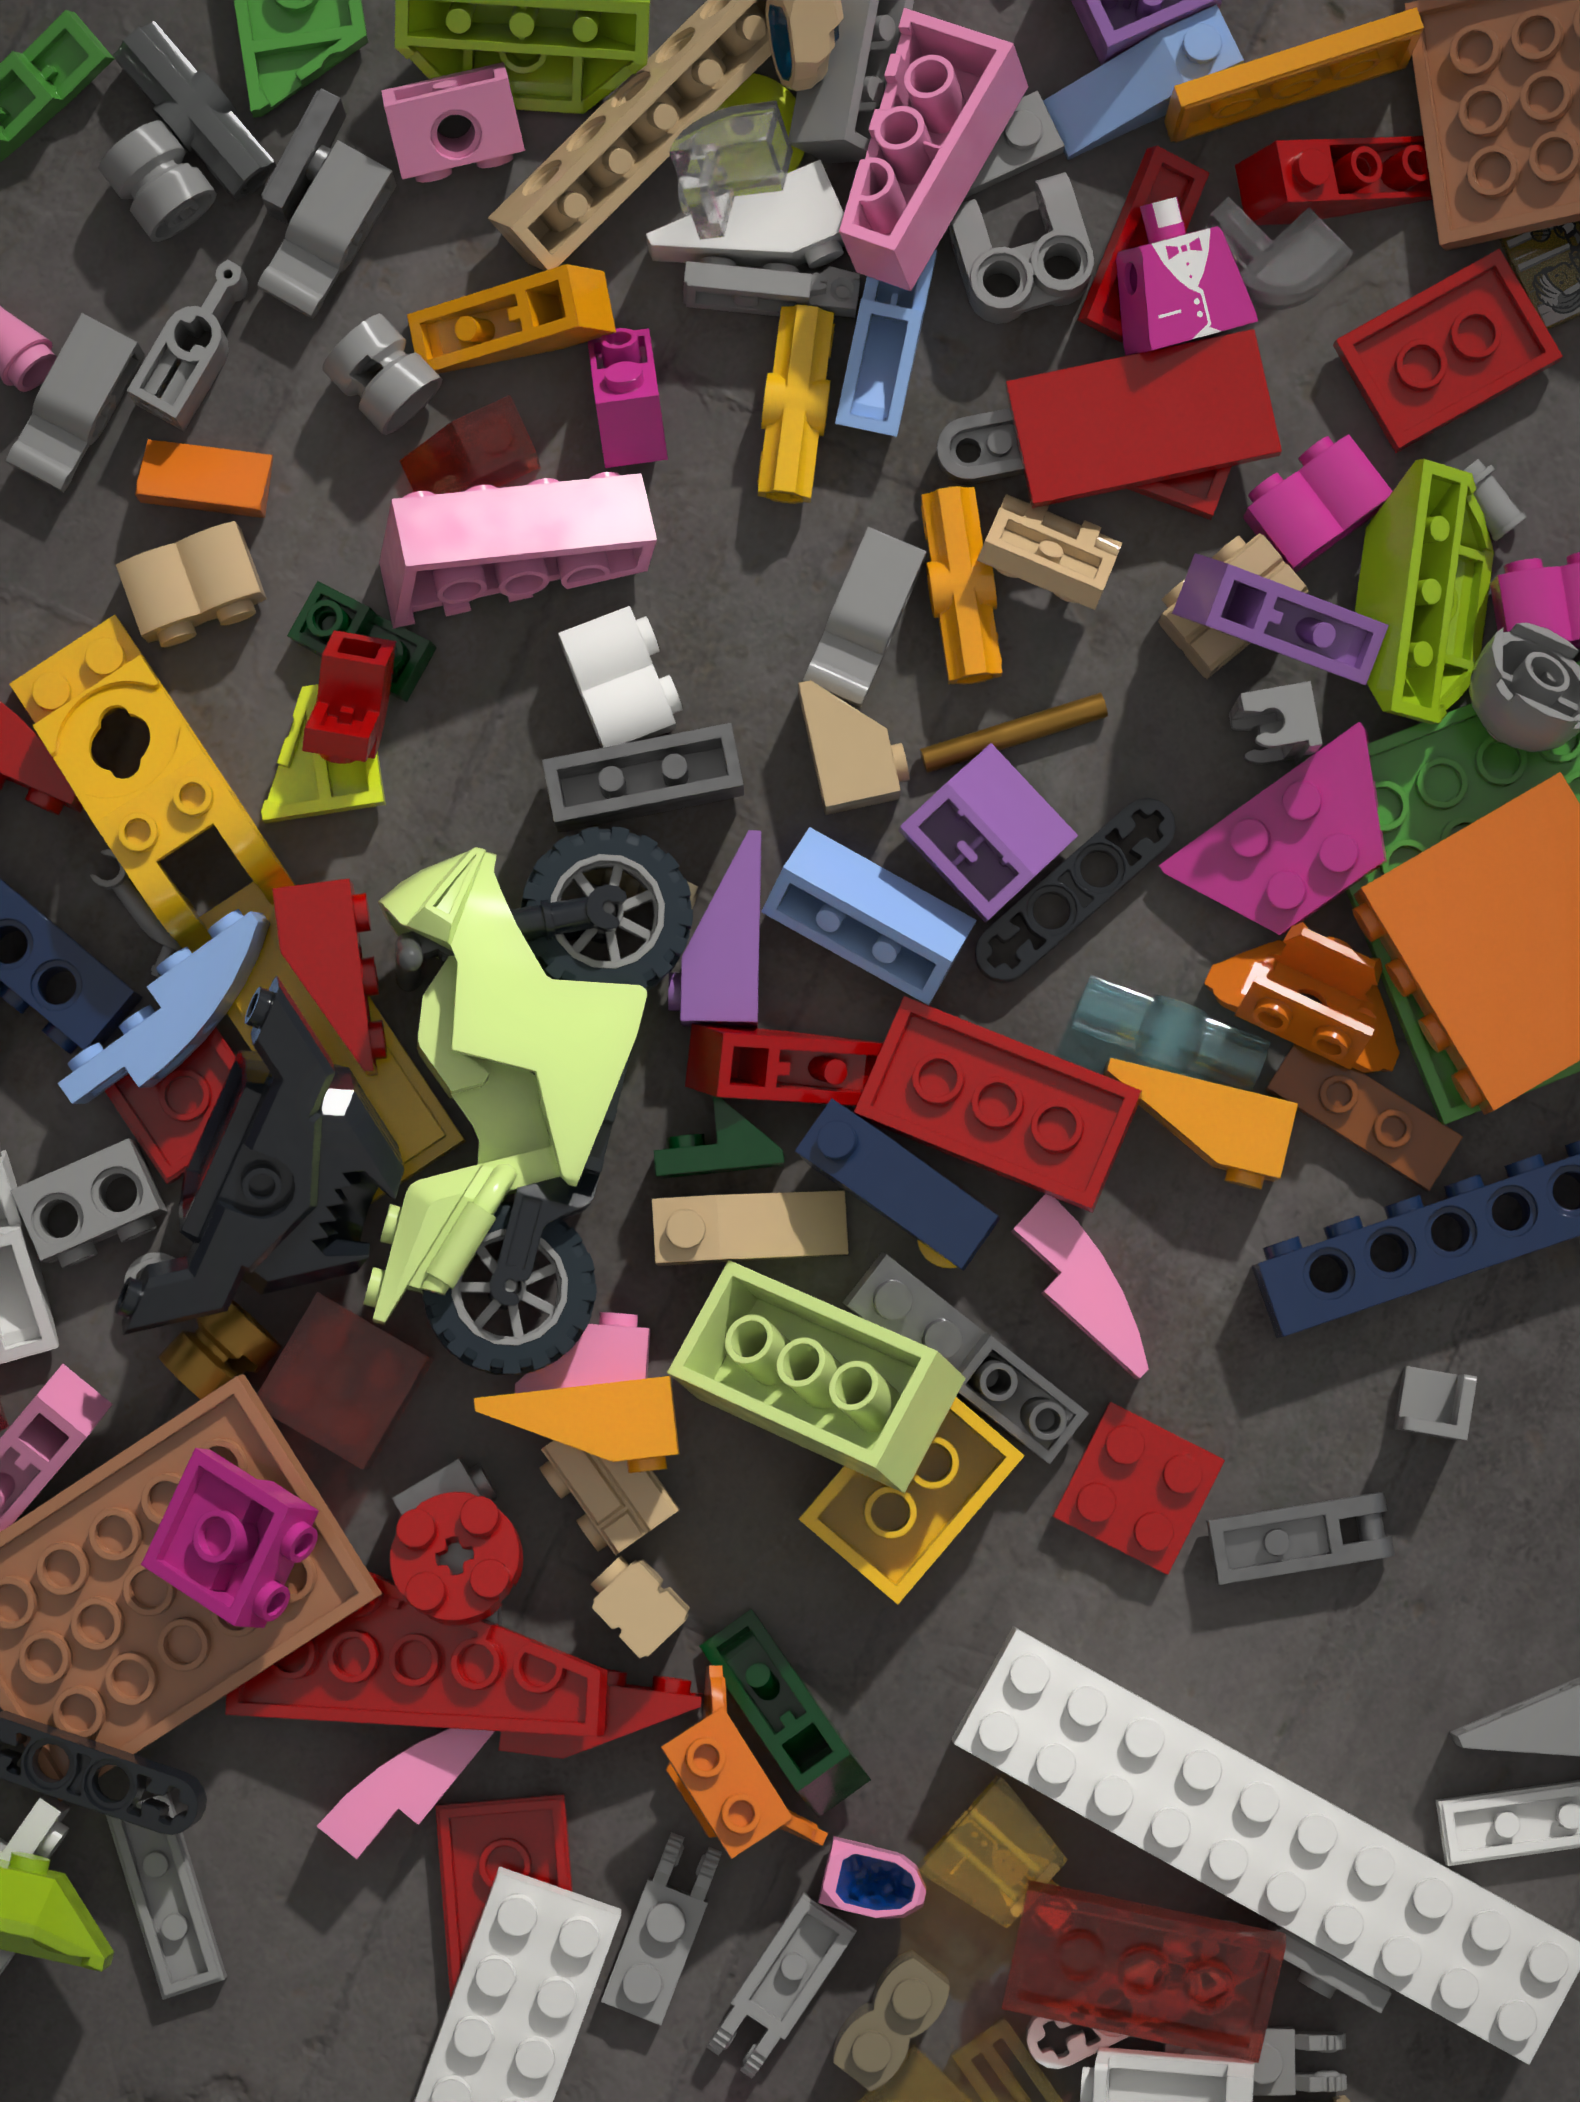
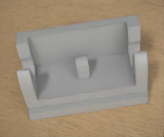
[1229,681,1322,765]

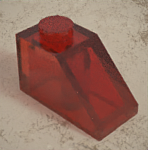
[400,395,541,494]

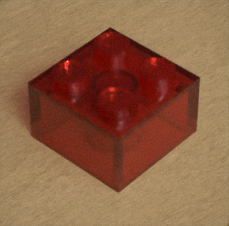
[257,1292,435,1470]

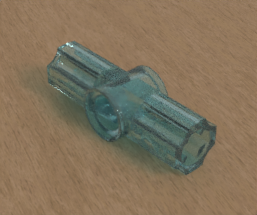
[1070,975,1270,1092]

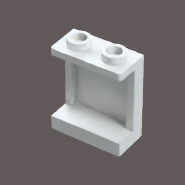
[1080,2047,1255,2102]

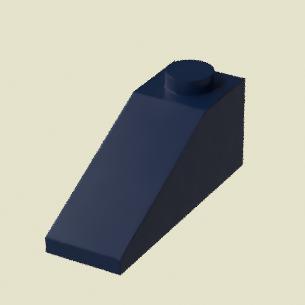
[795,1099,1000,1271]

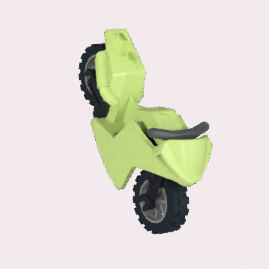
[363,827,693,1375]

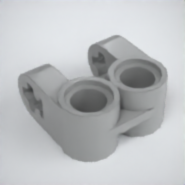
[947,172,1094,324]

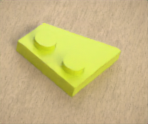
[261,684,386,824]

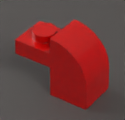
[302,630,396,764]

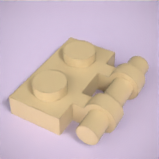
[977,494,1122,610]

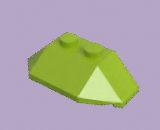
[395,0,650,114]
[1355,459,1494,724]
[0,1852,114,1972]

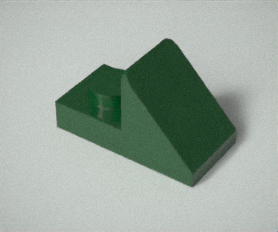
[654,1096,784,1179]

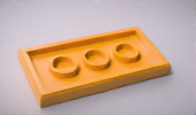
[1164,7,1424,143]

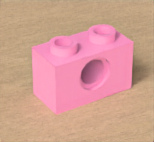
[381,62,525,183]

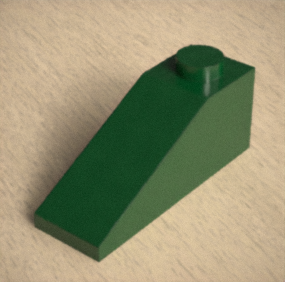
[699,1609,871,1818]

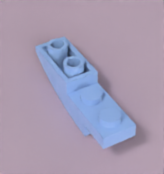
[58,909,270,1104]

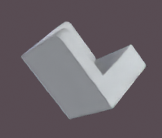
[1393,1366,1477,1440]

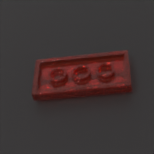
[1002,1880,1286,2063]

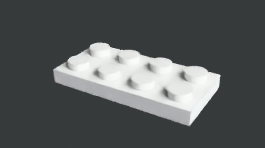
[413,1866,621,2102]

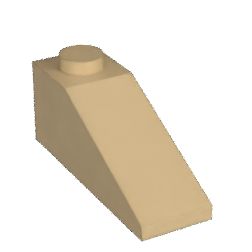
[652,1191,849,1266]

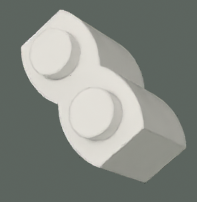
[558,606,683,748]

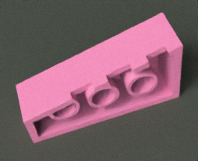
[839,8,1028,291]
[379,472,657,629]

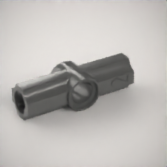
[113,21,276,201]

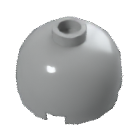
[1469,623,1580,752]

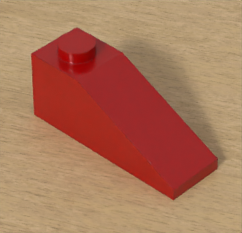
[685,1023,884,1105]

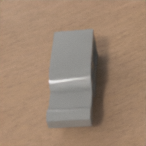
[257,140,397,319]
[127,259,249,432]
[6,313,145,493]
[803,527,926,707]

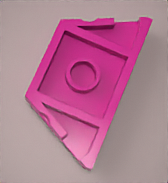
[1158,722,1387,936]

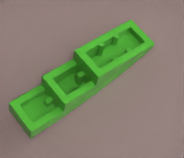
[0,10,115,163]

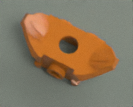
[1204,922,1400,1073]
[661,1665,828,1859]

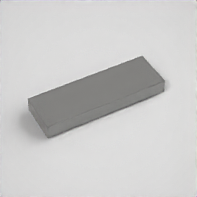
[106,1792,227,2000]

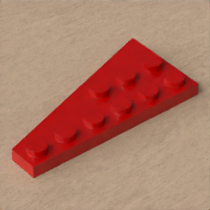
[225,1571,608,1737]

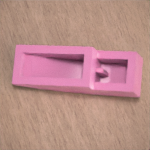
[1011,1194,1149,1380]
[317,1728,495,1859]

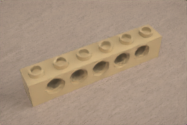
[488,0,772,271]

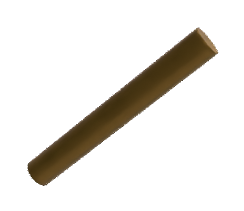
[920,693,1108,773]

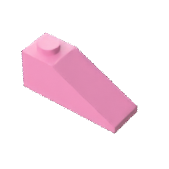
[0,1364,113,1532]

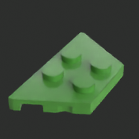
[234,0,369,118]

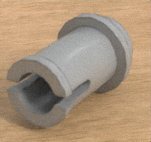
[1463,459,1527,542]

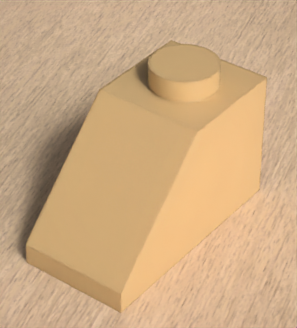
[798,680,910,815]

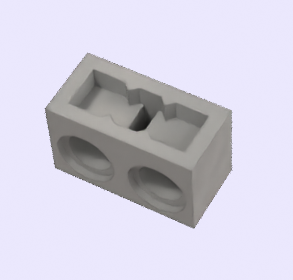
[10,1138,168,1269]

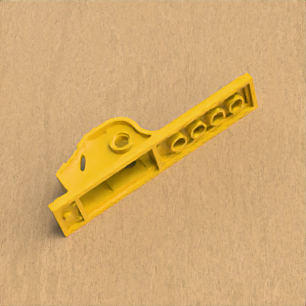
[9,615,465,1204]

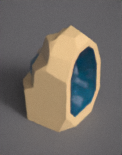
[765,0,844,91]

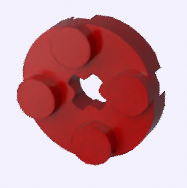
[390,1492,523,1626]

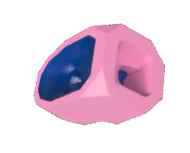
[818,1836,926,1919]

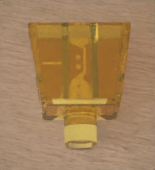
[917,1773,1078,1932]

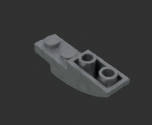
[842,1252,1089,1464]

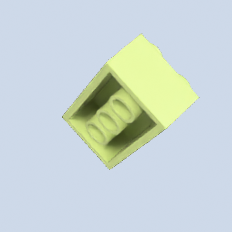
[667,1260,966,1493]

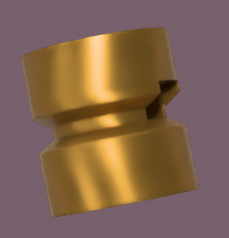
[158,1300,281,1399]

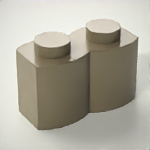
[833,1949,950,2091]

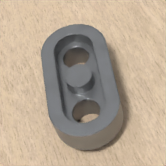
[936,408,1024,484]

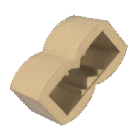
[116,521,267,647]

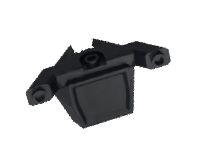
[115,976,404,1335]

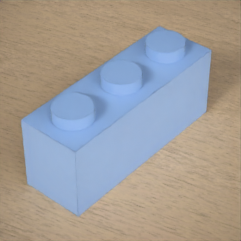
[761,827,977,1006]

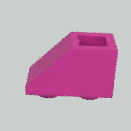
[588,328,668,468]

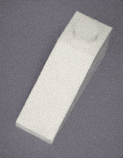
[646,160,845,268]

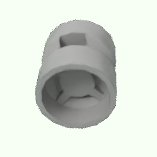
[98,120,217,242]
[322,313,443,435]

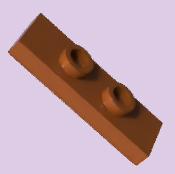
[1265,1044,1463,1192]

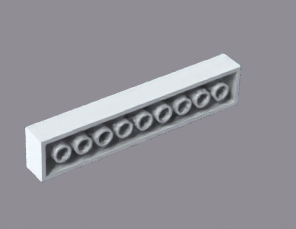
[951,1626,1580,2065]

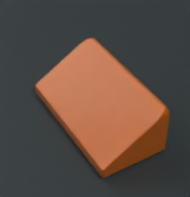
[135,439,274,518]

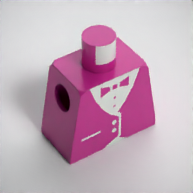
[1116,197,1258,355]

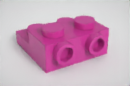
[141,1448,319,1628]

